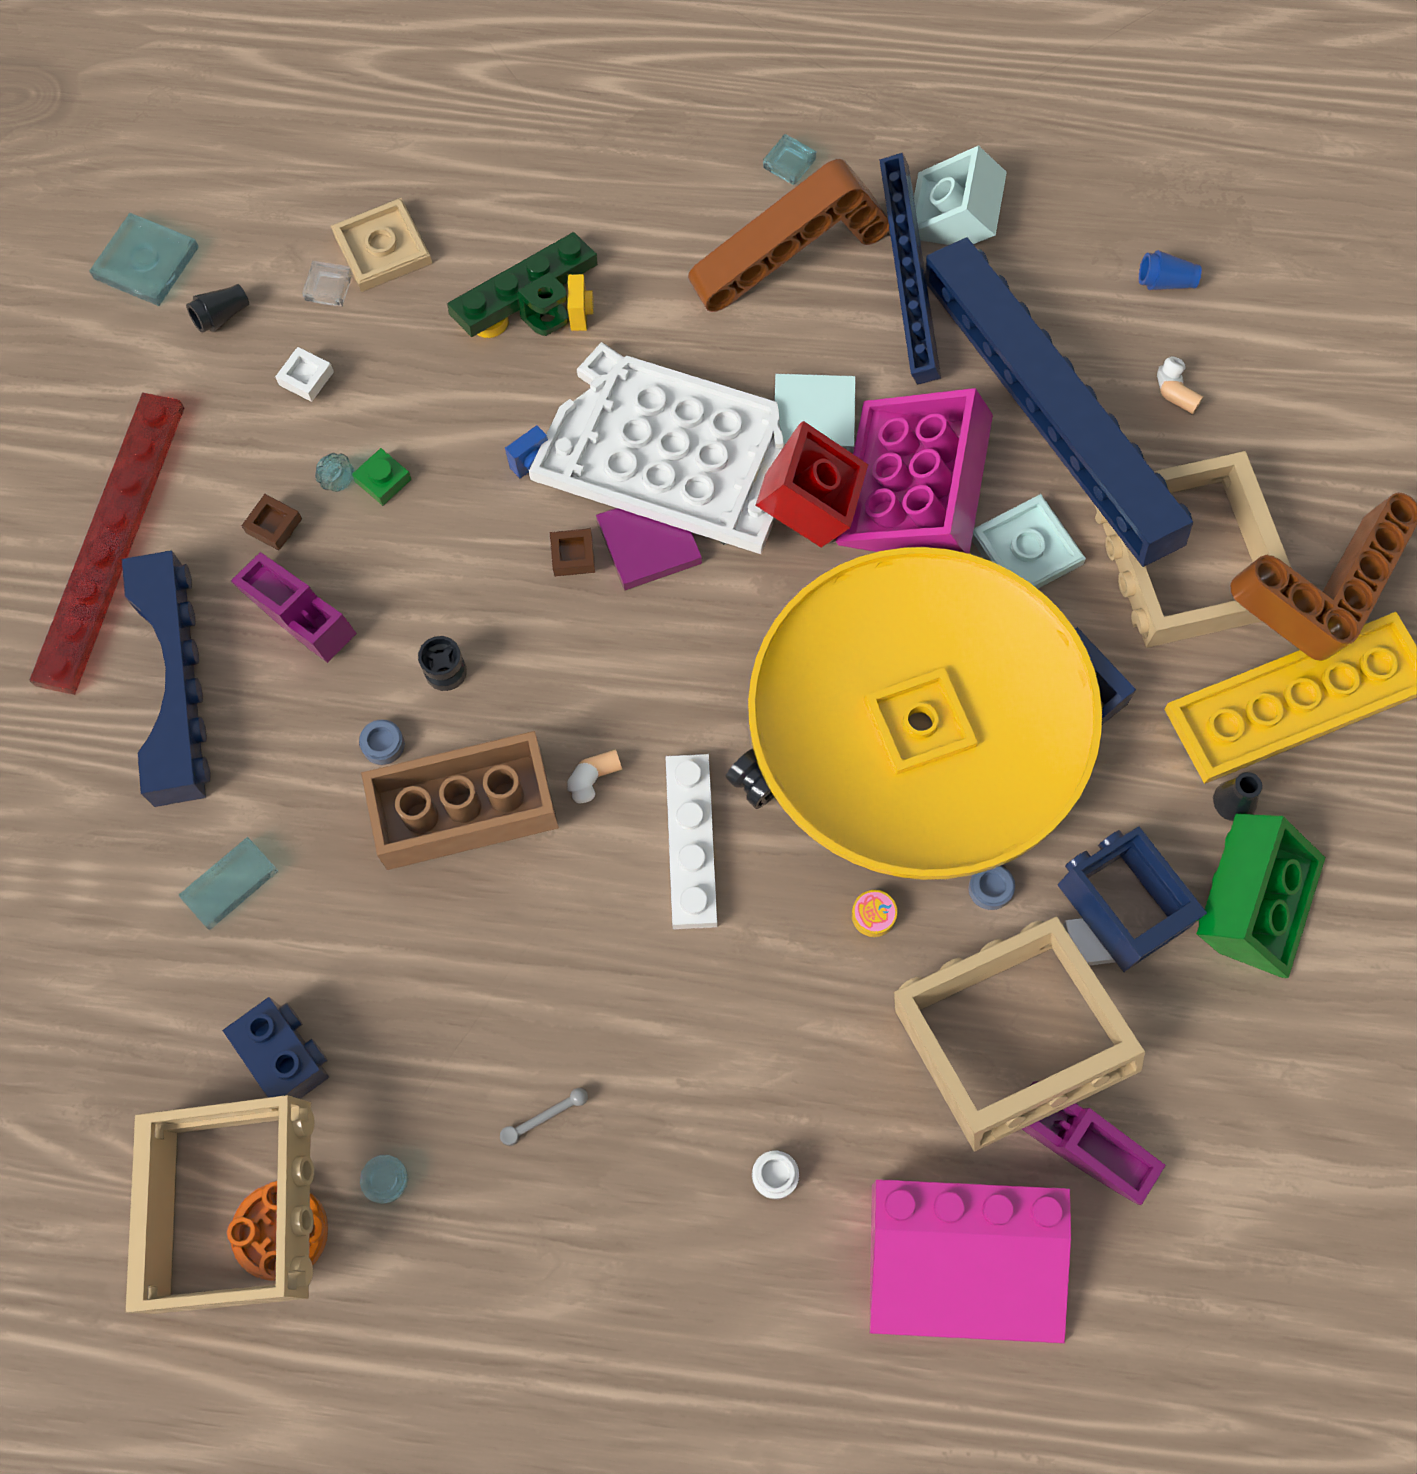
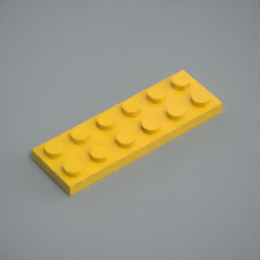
[1164,612,1417,784]

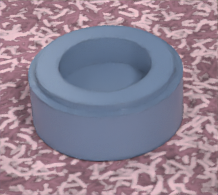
[359,720,405,765]
[968,865,1015,910]

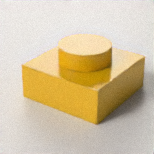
[568,274,594,331]

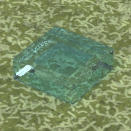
[763,134,816,185]

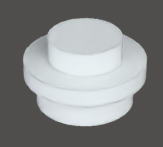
[752,1150,799,1199]

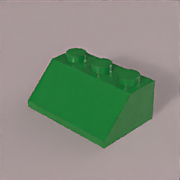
[1196,814,1326,978]

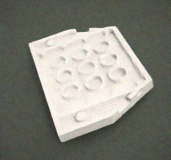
[529,356,784,554]

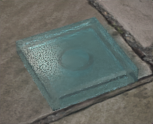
[89,213,199,306]

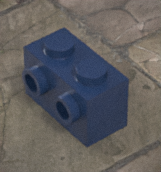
[222,997,329,1099]

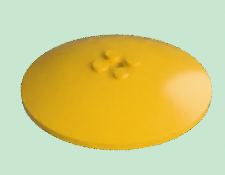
[748,547,1102,880]

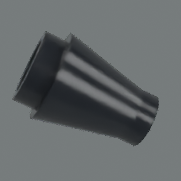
[186,284,249,333]
[1213,772,1263,821]

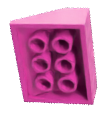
[836,388,993,554]
[869,1179,1071,1343]

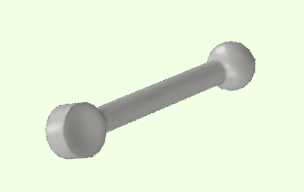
[500,1088,588,1146]

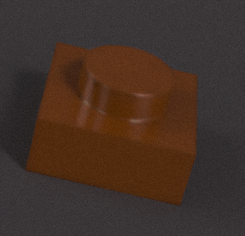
[241,494,302,551]
[550,528,596,577]

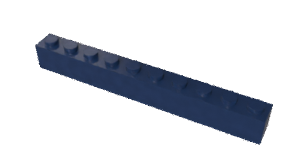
[925,237,1193,567]

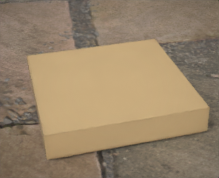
[331,198,433,292]

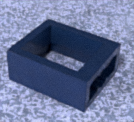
[1057,826,1207,973]

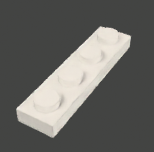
[665,754,717,929]

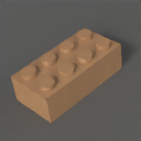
[361,731,559,870]

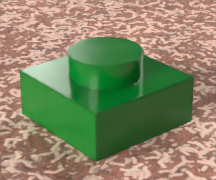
[352,448,412,506]

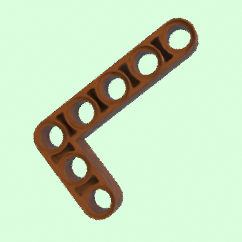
[688,159,890,312]
[1230,492,1417,661]

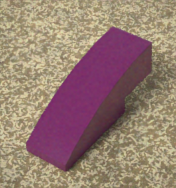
[231,552,357,663]
[1022,1080,1166,1205]

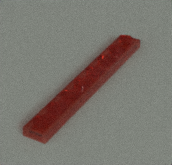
[29,392,185,695]

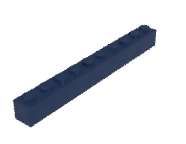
[879,152,941,385]

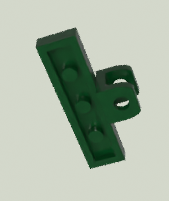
[447,232,598,338]

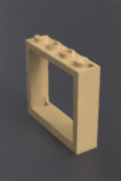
[1094,451,1291,648]
[894,916,1145,1152]
[126,1095,315,1314]

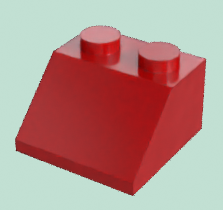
[755,421,869,548]

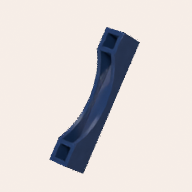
[122,550,211,807]

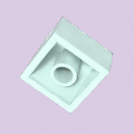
[914,145,1007,245]

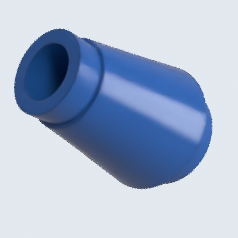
[1139,250,1202,290]

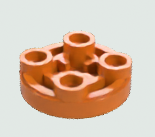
[227,1181,328,1281]

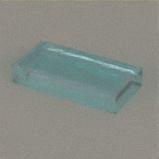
[178,837,278,930]

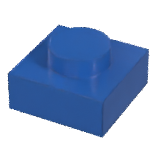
[505,425,548,479]

